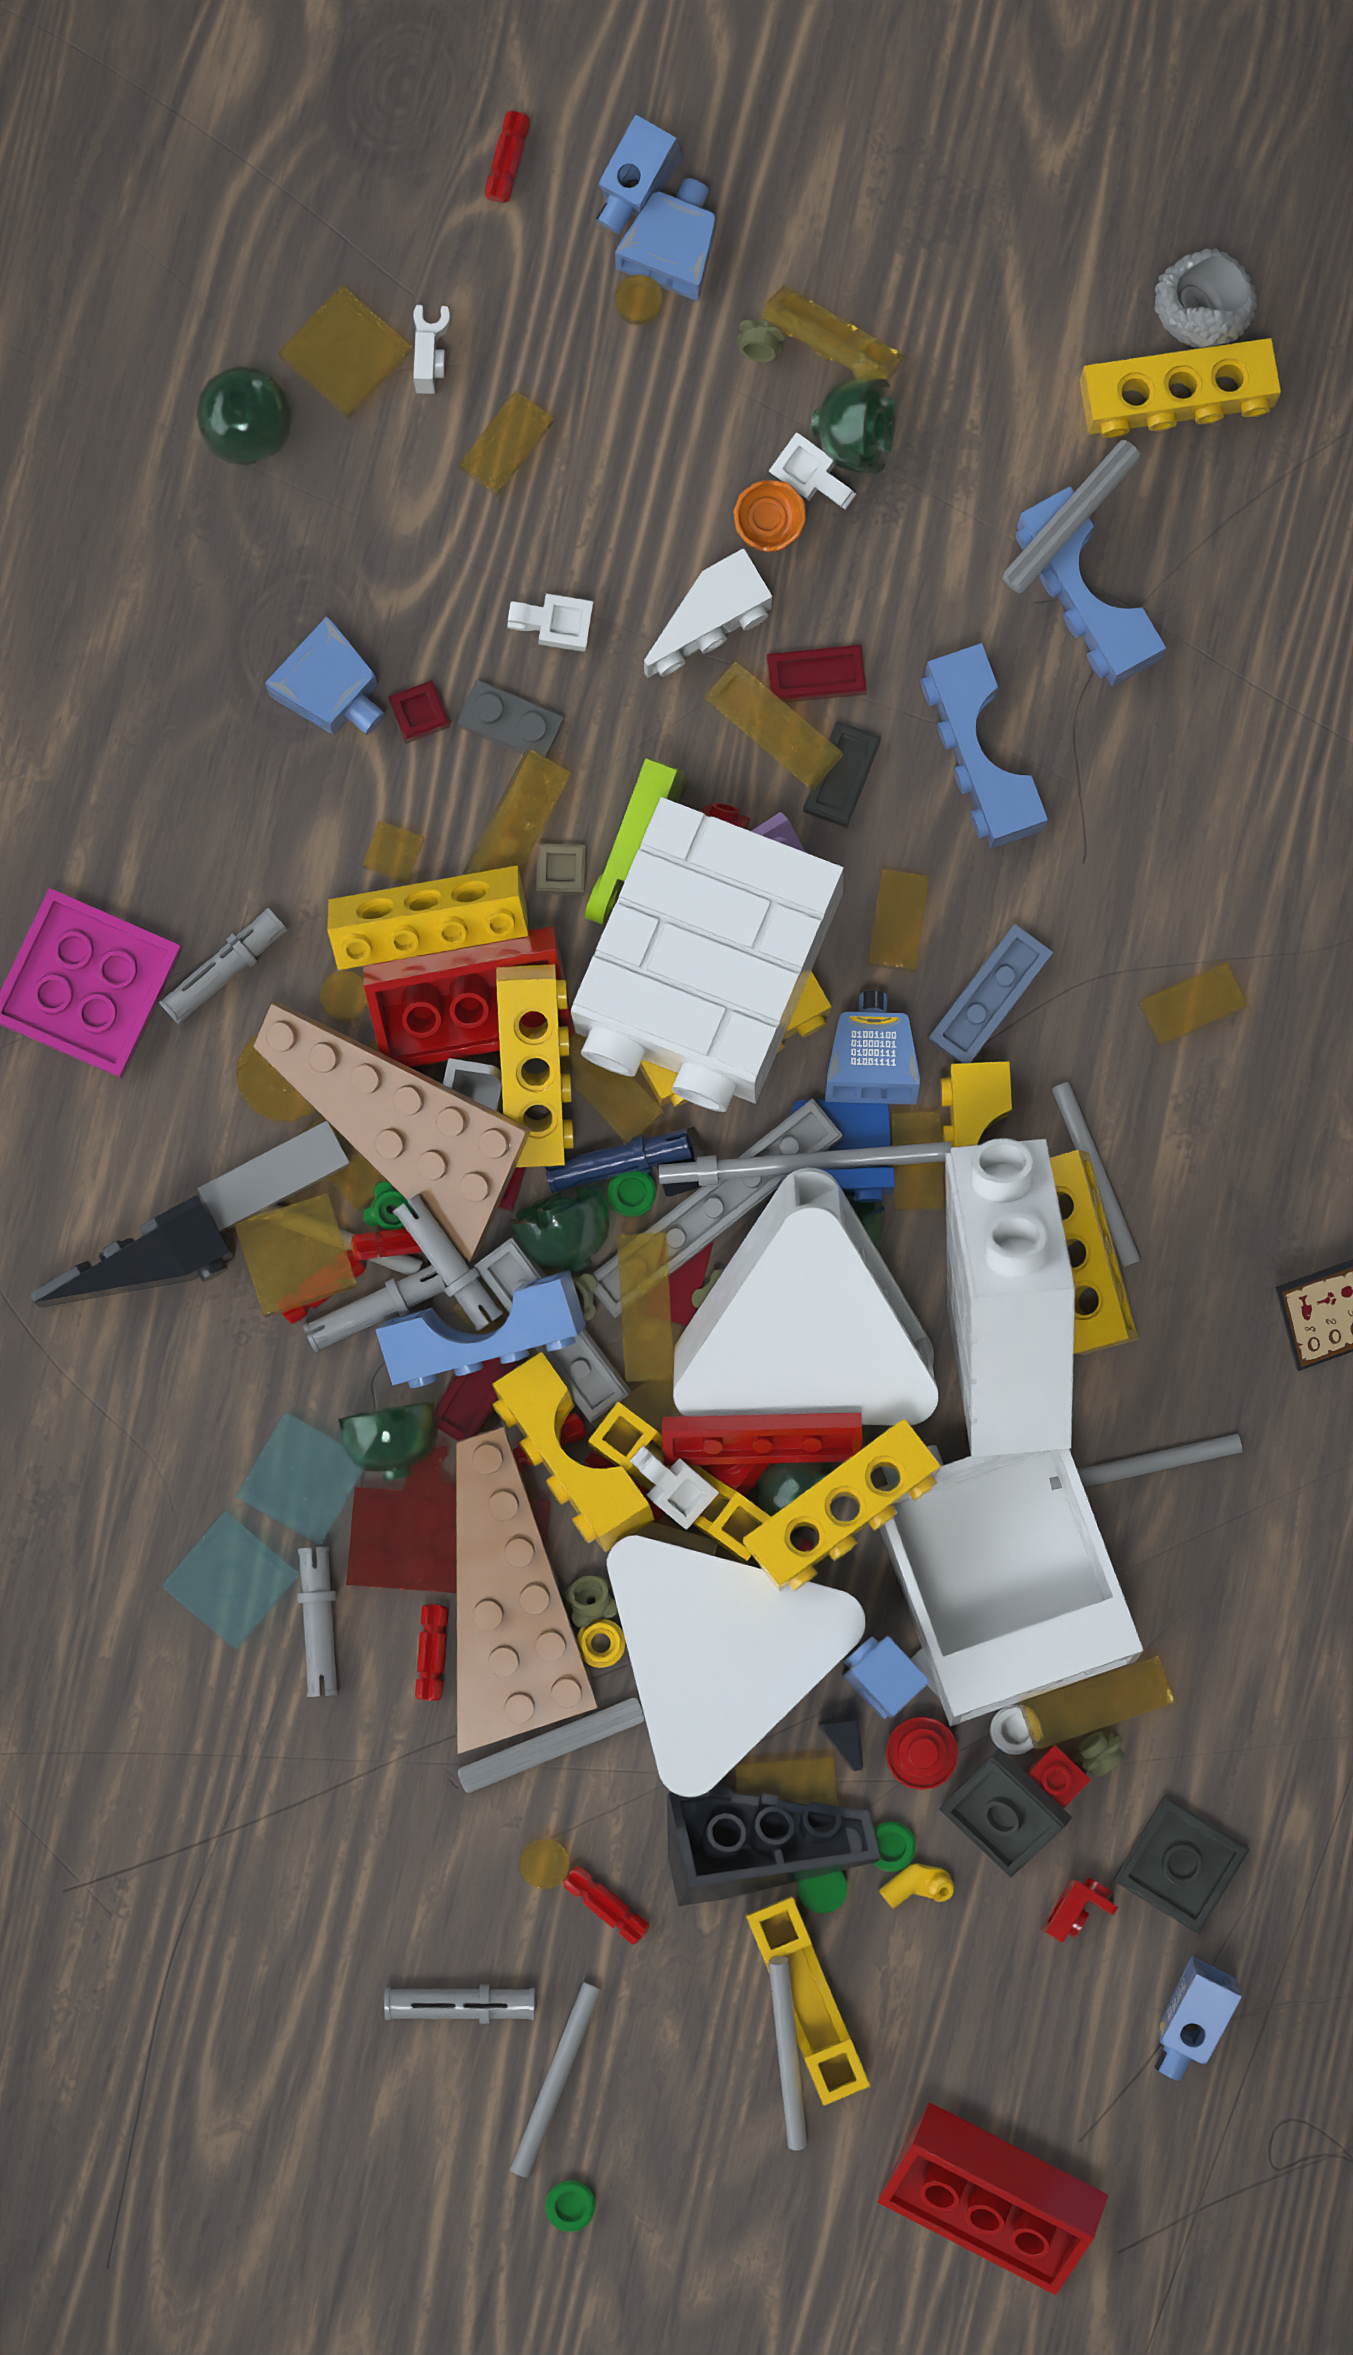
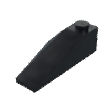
[29,1194,235,1308]
[667,1786,880,1906]

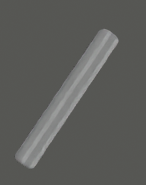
[1002,440,1141,593]
[458,1698,645,1793]

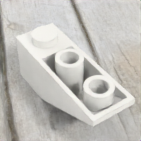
[644,548,772,678]

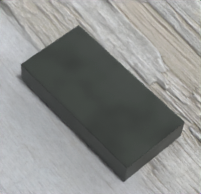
[803,721,881,828]

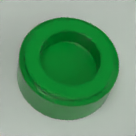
[608,1171,656,1219]
[872,1822,916,1872]
[797,1871,847,1913]
[545,2179,595,2232]

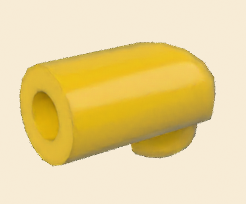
[878,1863,955,1910]

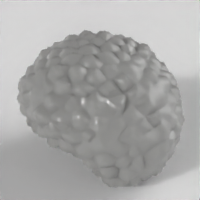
[1155,249,1257,349]

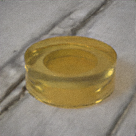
[615,275,662,326]
[320,971,368,1021]
[520,1839,570,1889]

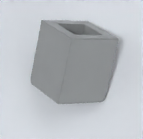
[443,1058,503,1114]

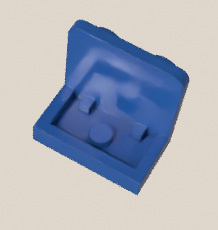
[792,1100,895,1203]

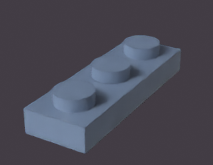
[927,924,1054,1064]

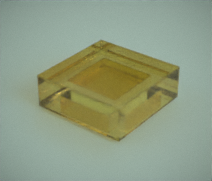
[362,821,425,884]

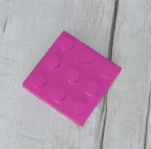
[0,888,182,1079]

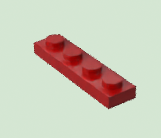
[662,1413,862,1466]

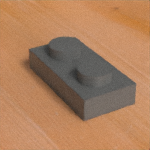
[457,679,564,764]

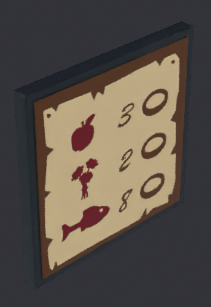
[1275,1259,1353,1371]

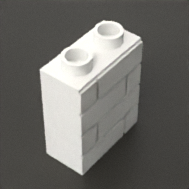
[571,797,844,1112]
[946,1139,1075,1458]
[877,1445,1144,1726]

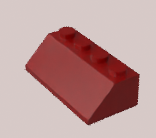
[363,926,574,1067]
[877,2102,1109,2295]

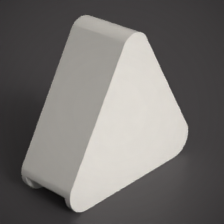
[673,1168,938,1425]
[607,1535,865,1797]

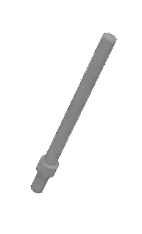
[658,1141,951,1186]

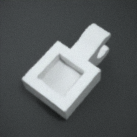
[414,305,450,394]
[769,432,857,510]
[507,594,593,652]
[630,1446,719,1530]

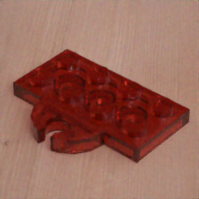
[346,1446,550,1594]

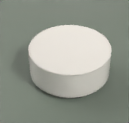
[990,1705,1040,1755]

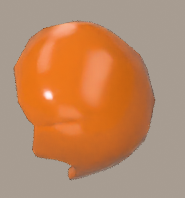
[733,480,807,552]

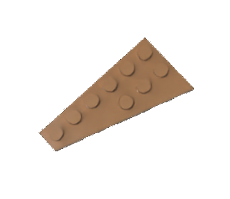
[253,1001,532,1262]
[456,1426,598,1754]

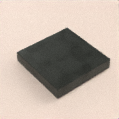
[939,1748,1073,1878]
[1113,1796,1250,1934]

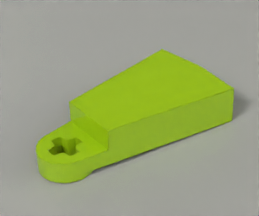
[585,758,687,926]

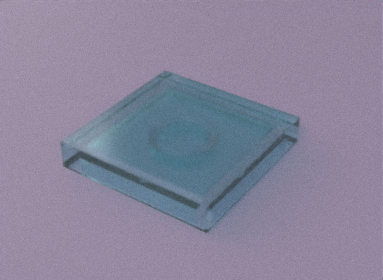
[235,1412,370,1546]
[161,1511,300,1650]

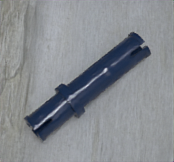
[545,1127,694,1193]

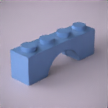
[1015,486,1166,687]
[920,643,1048,849]
[375,1270,586,1388]
[842,1636,930,1720]

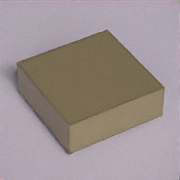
[536,844,586,895]

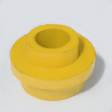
[577,1618,626,1668]

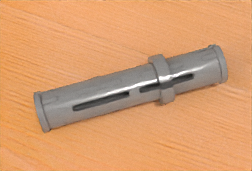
[158,908,288,1025]
[393,1194,503,1331]
[302,1264,447,1353]
[297,1547,339,1697]
[384,1984,536,2024]

